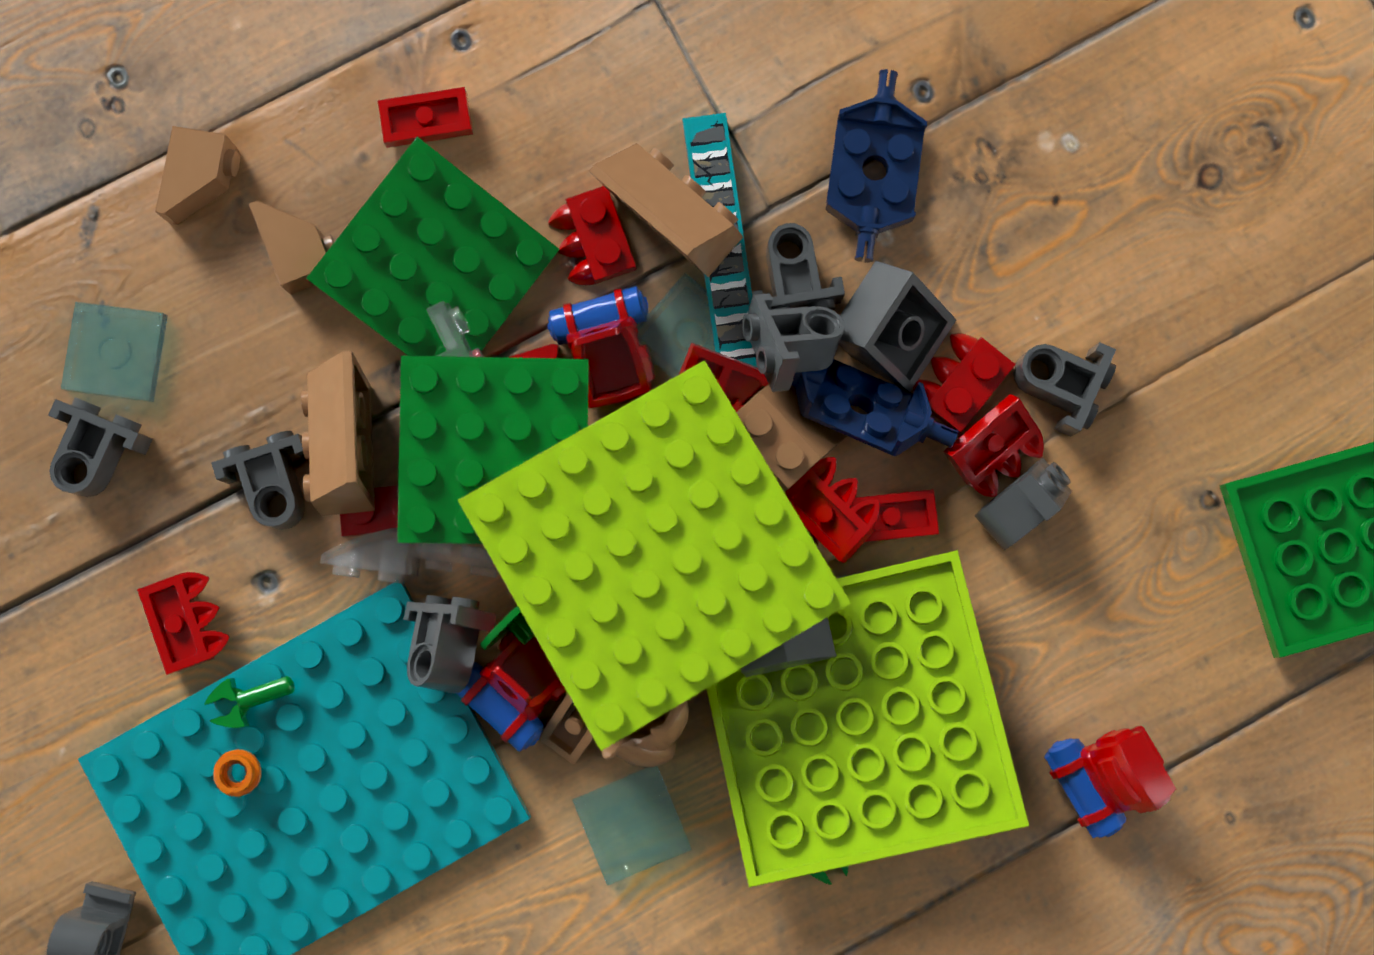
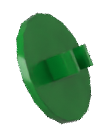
[480,606,535,651]

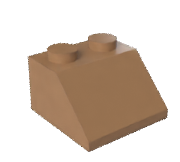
[736,381,847,492]

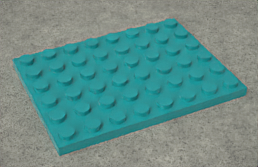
[78,579,531,955]

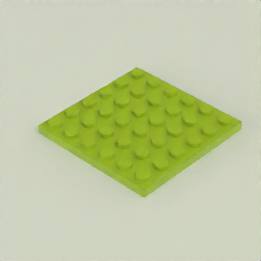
[458,360,851,751]
[707,550,1029,887]

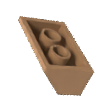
[589,143,743,277]
[301,350,375,516]

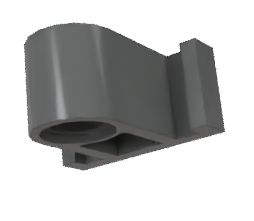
[752,223,845,310]
[742,293,845,392]
[1013,342,1116,437]
[48,397,153,497]
[211,431,306,530]
[975,457,1072,550]
[403,595,496,694]
[46,881,136,955]

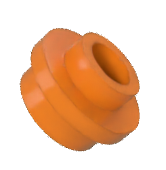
[213,749,262,797]

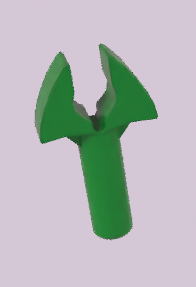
[204,676,295,728]

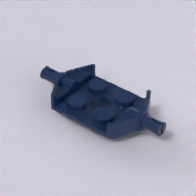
[825,69,927,263]
[791,359,959,457]

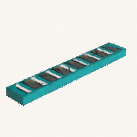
[683,113,757,367]

